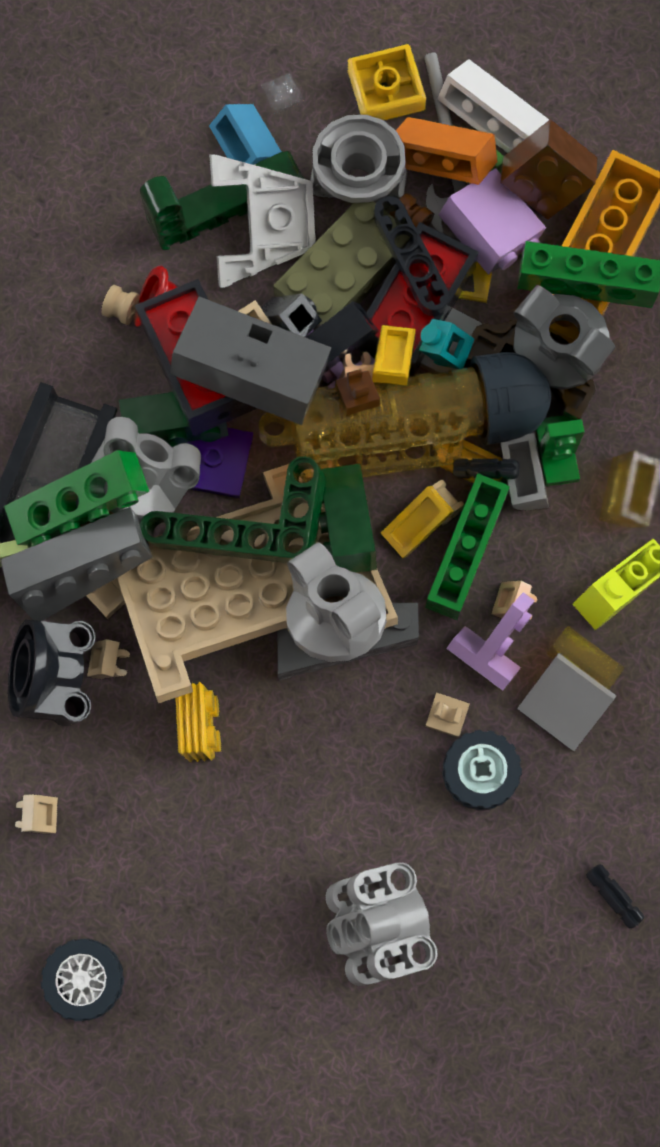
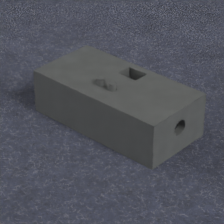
[170,296,331,425]

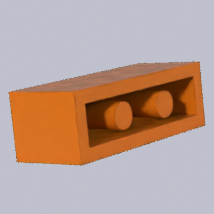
[396,117,498,185]

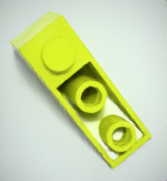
[573,539,660,630]

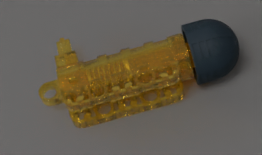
[259,352,551,482]

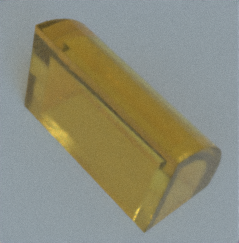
[599,450,660,528]
[547,625,625,690]

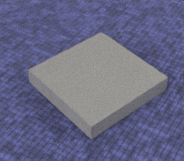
[517,653,616,751]

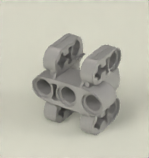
[325,863,437,986]

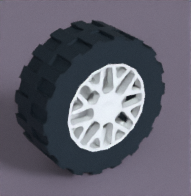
[41,939,124,1021]

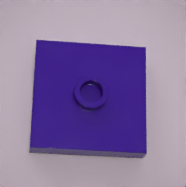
[187,428,254,498]

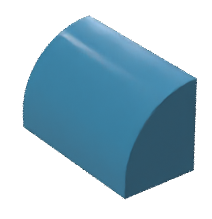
[209,104,281,165]

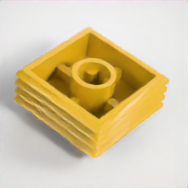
[348,44,426,120]
[175,682,221,762]

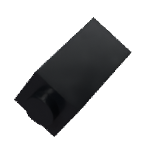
[261,293,322,337]
[306,301,379,372]

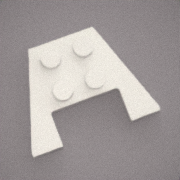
[209,154,316,288]

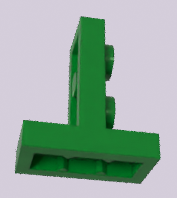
[535,416,585,487]

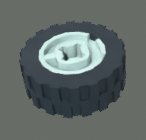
[442,730,522,810]

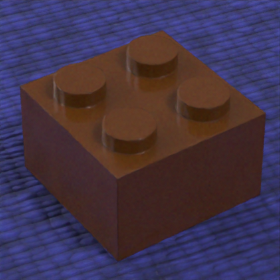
[500,119,598,220]

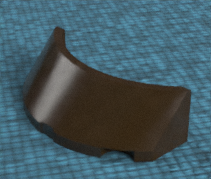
[463,320,596,420]

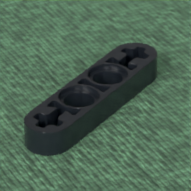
[374,196,450,317]

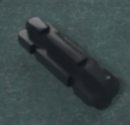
[453,458,520,479]
[586,864,644,929]

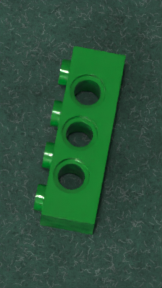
[517,241,660,308]
[4,450,150,547]
[425,474,510,620]

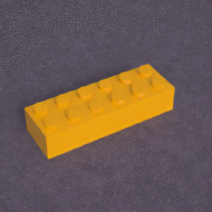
[549,150,660,344]

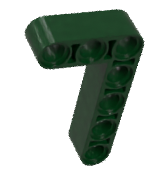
[140,151,304,250]
[140,456,325,563]

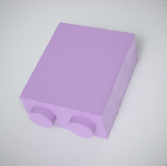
[439,169,546,275]

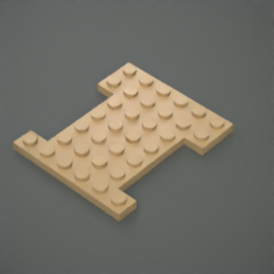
[117,452,398,703]

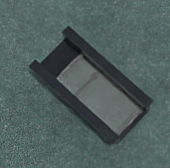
[0,382,117,543]

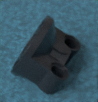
[7,619,96,726]

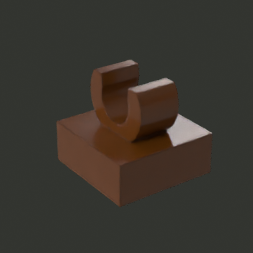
[335,369,380,416]

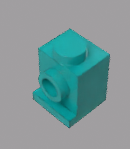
[419,319,475,370]

